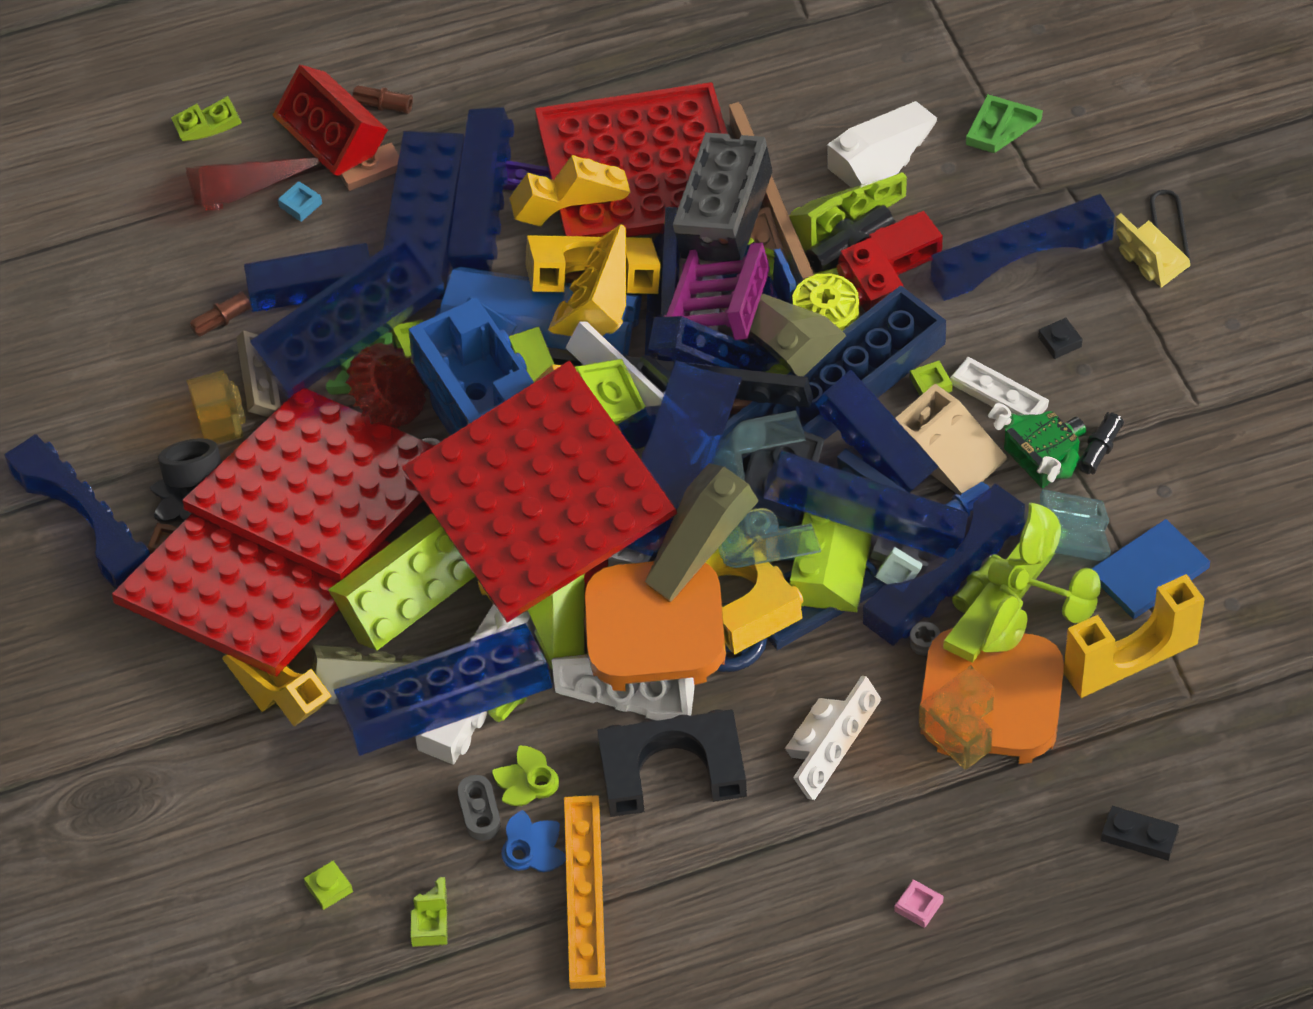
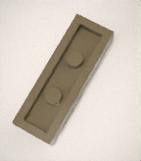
[236,330,281,418]

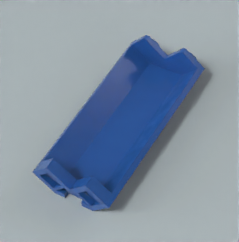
[435,267,642,357]

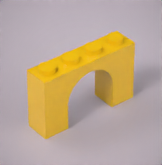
[525,235,660,294]
[705,527,803,655]
[1064,574,1205,698]

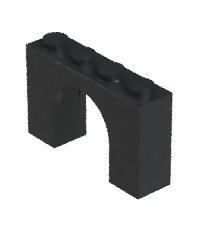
[597,709,747,817]

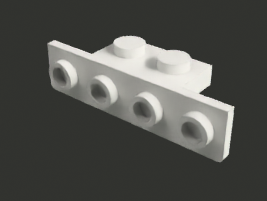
[785,676,881,800]

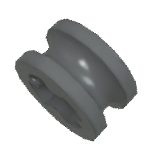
[910,622,940,656]

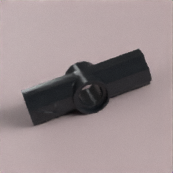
[806,204,895,273]

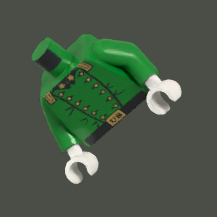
[987,403,1086,489]

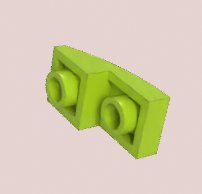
[171,96,242,141]

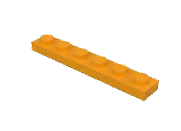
[564,795,606,989]

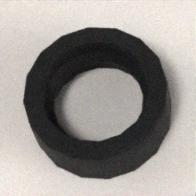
[158,438,222,488]

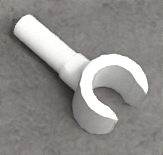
[470,611,515,645]

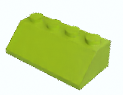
[790,477,878,612]

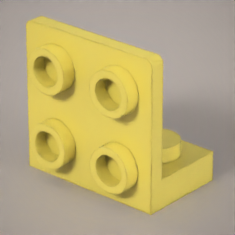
[1116,213,1190,288]

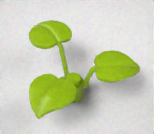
[980,503,1100,652]

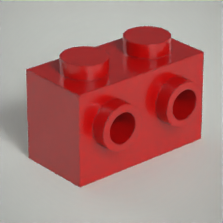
[869,211,943,275]
[837,236,904,312]

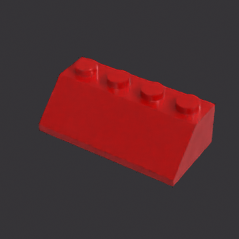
[272,64,388,176]

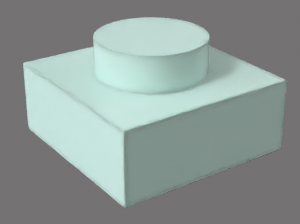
[875,547,923,594]

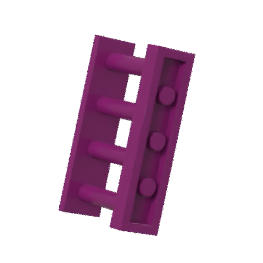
[663,242,770,346]

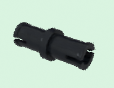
[1077,412,1124,475]

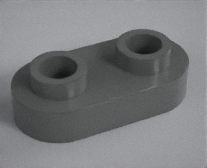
[458,775,501,841]

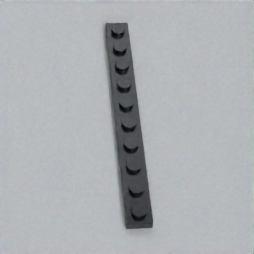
[511,347,813,408]

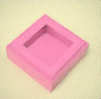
[894,879,943,928]

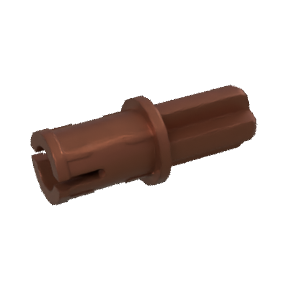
[352,85,413,114]
[190,291,251,336]

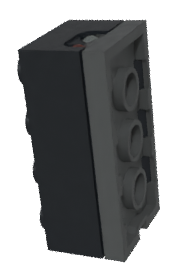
[673,132,773,262]

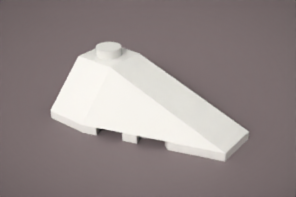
[827,101,937,188]
[552,654,695,721]

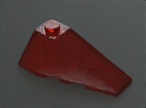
[186,157,319,210]

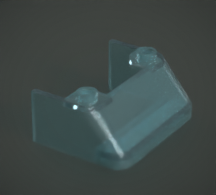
[707,411,821,568]

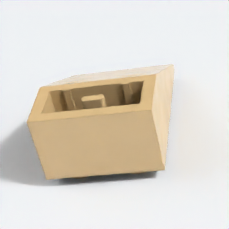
[891,384,1007,495]

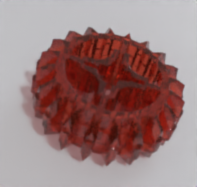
[345,343,427,428]

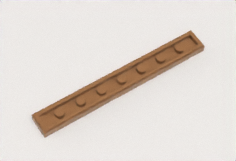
[729,102,814,284]

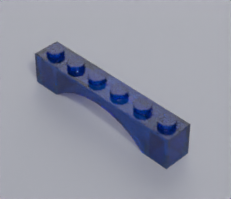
[931,194,1115,301]
[4,434,150,589]
[863,483,1025,646]

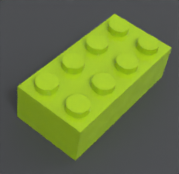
[329,514,475,650]

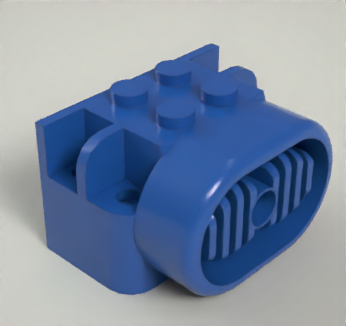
[409,297,534,436]

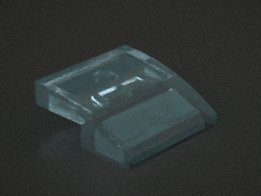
[1040,489,1111,561]

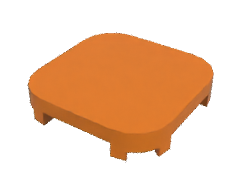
[585,561,726,691]
[920,628,1064,764]

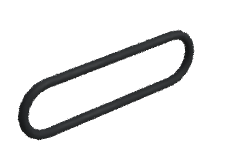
[1150,189,1190,273]

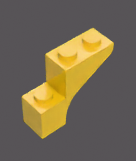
[509,155,630,227]
[222,654,332,726]

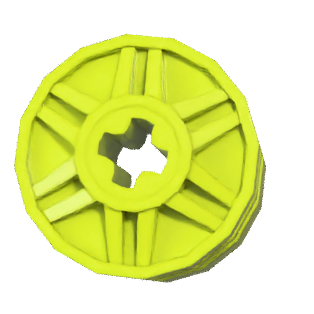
[792,273,859,331]

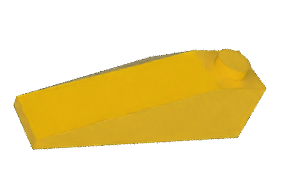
[548,224,626,336]

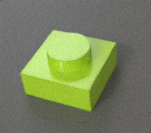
[910,360,953,396]
[304,861,353,910]

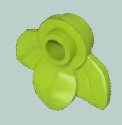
[492,745,559,806]

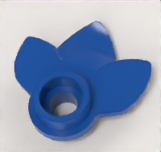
[501,810,566,872]

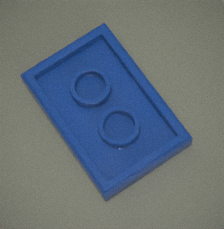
[1092,519,1210,619]

